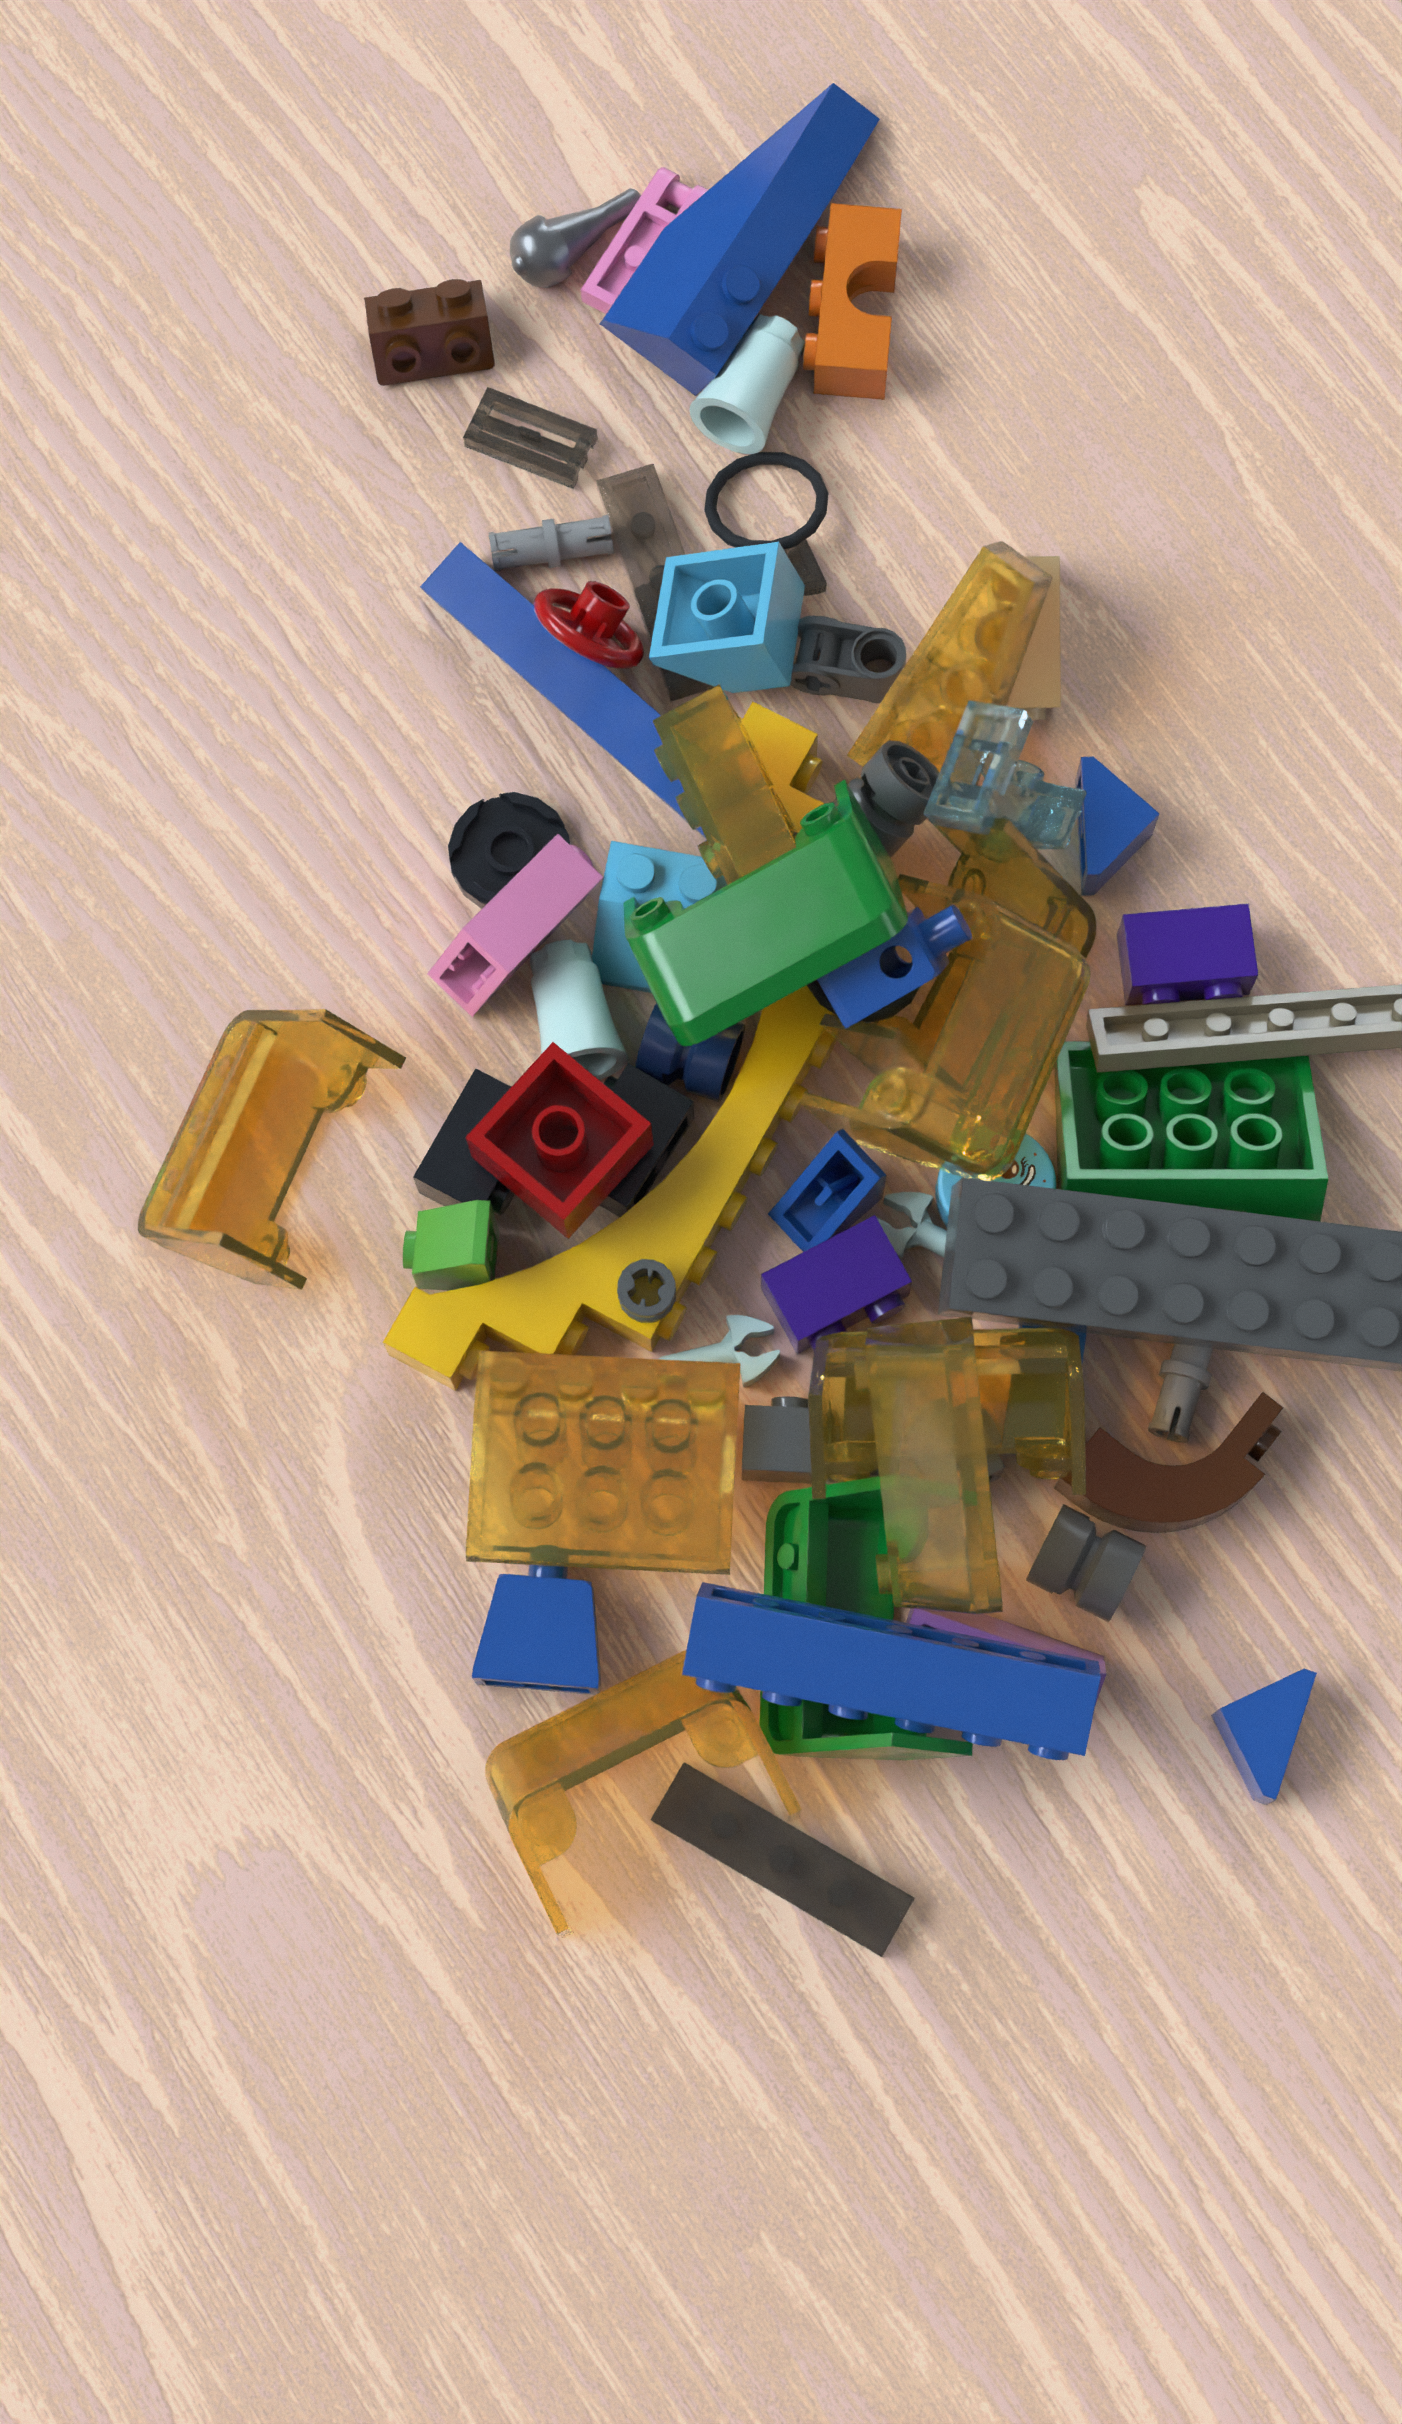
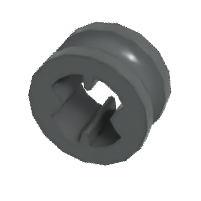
[617,1259,676,1323]

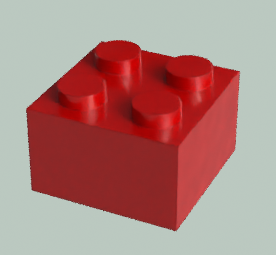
[466,1042,654,1239]

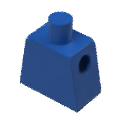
[817,905,972,1029]
[472,1539,602,1695]

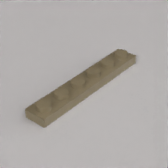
[1086,984,1402,1073]

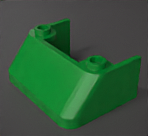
[623,780,908,1046]
[759,1473,977,1761]

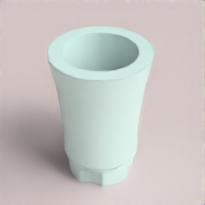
[689,314,805,454]
[530,940,628,1080]

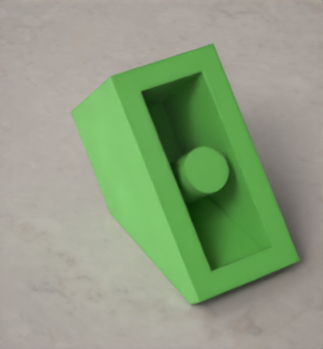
[403,1200,499,1291]

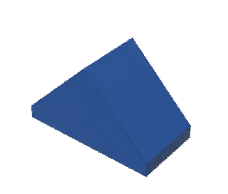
[1075,756,1160,896]
[768,1129,887,1252]
[1211,1668,1317,1805]

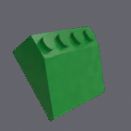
[1054,1041,1329,1222]

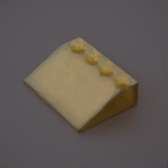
[466,1351,741,1575]

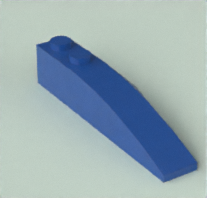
[600,83,880,396]

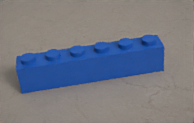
[682,1582,1101,1760]

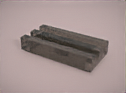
[463,387,598,489]

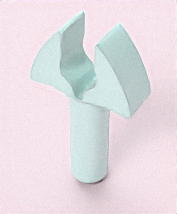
[876,1192,947,1260]
[657,1315,780,1388]

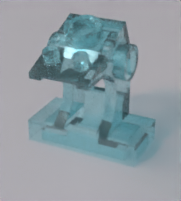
[923,700,1087,856]

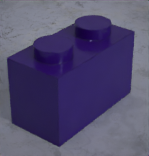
[1116,903,1258,1006]
[761,1215,912,1354]

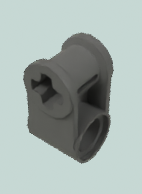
[790,615,906,703]

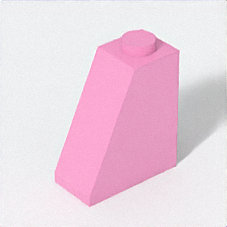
[427,834,603,1017]

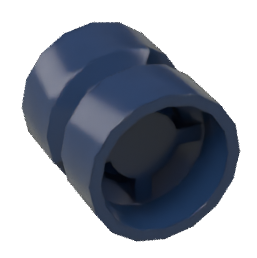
[635,1003,745,1102]

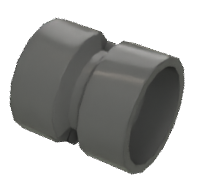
[832,740,947,858]
[1026,1504,1146,1622]

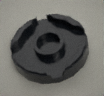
[448,792,570,909]

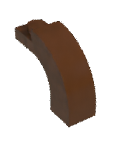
[1054,1392,1284,1533]

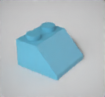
[649,542,805,693]
[592,841,735,993]

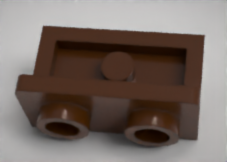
[364,279,495,386]

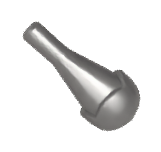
[510,188,641,288]

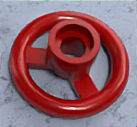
[534,581,644,669]

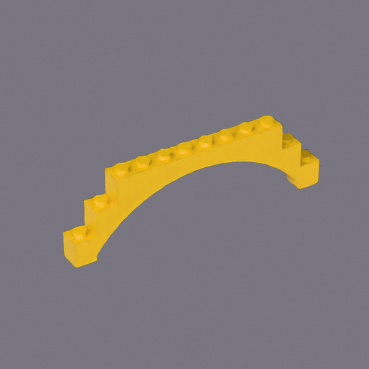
[383,701,839,1391]

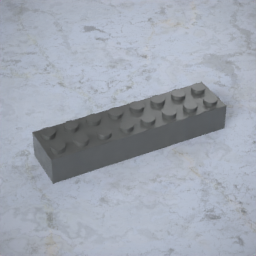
[938,1177,1402,1371]

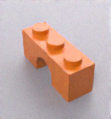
[803,203,902,400]

